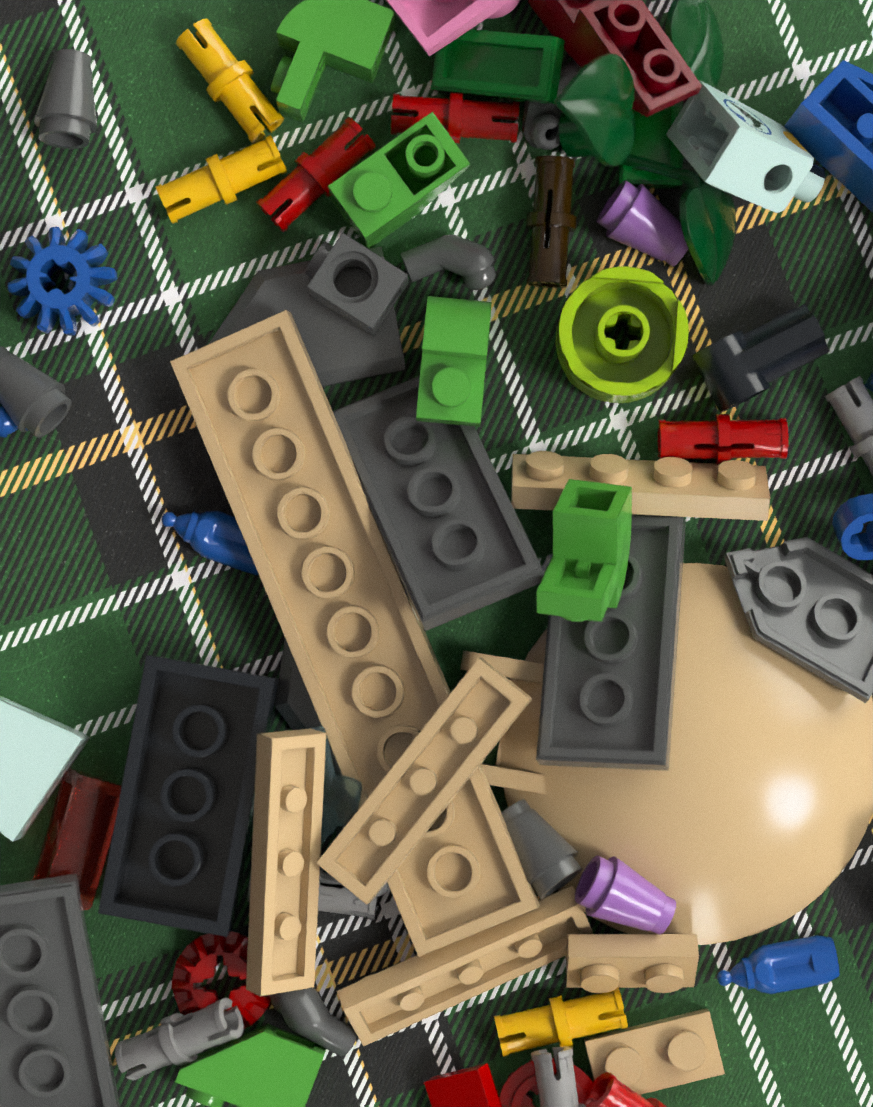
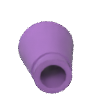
[596,180,688,267]
[575,855,676,935]

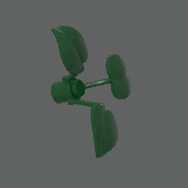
[554,0,736,286]

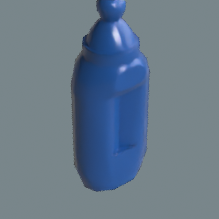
[162,511,259,575]
[717,935,840,994]

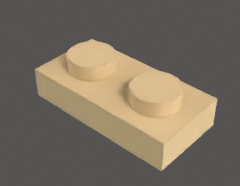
[566,934,699,993]
[584,1008,725,1095]

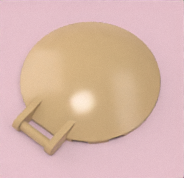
[460,563,873,945]

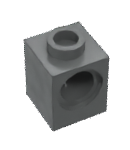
[305,233,408,337]

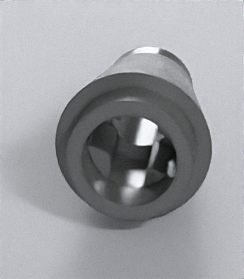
[34,49,97,149]
[0,346,72,438]
[502,799,582,899]

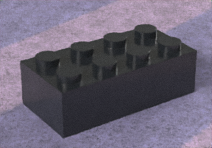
[98,655,279,937]

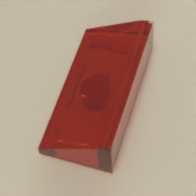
[33,768,122,910]

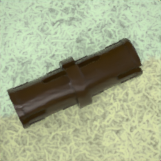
[526,155,576,288]

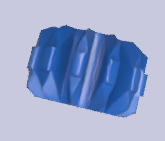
[7,227,118,336]

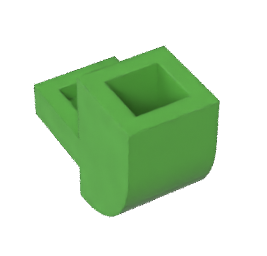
[271,0,396,123]
[416,296,492,427]
[537,479,632,622]

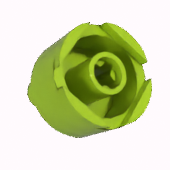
[556,266,689,403]

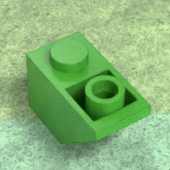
[328,112,470,249]
[175,1024,326,1107]

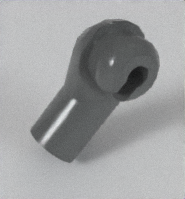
[522,60,581,150]
[400,234,496,290]
[270,987,357,1056]

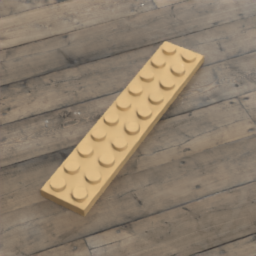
[170,310,540,957]

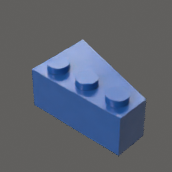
[784,60,873,213]

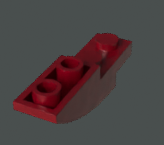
[528,0,702,117]

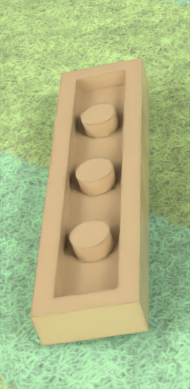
[511,451,770,521]
[316,658,532,905]
[246,729,326,996]
[337,886,593,1047]

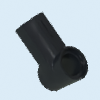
[691,304,830,413]

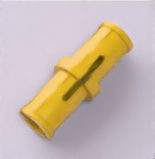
[175,18,284,144]
[155,135,287,224]
[494,987,628,1057]

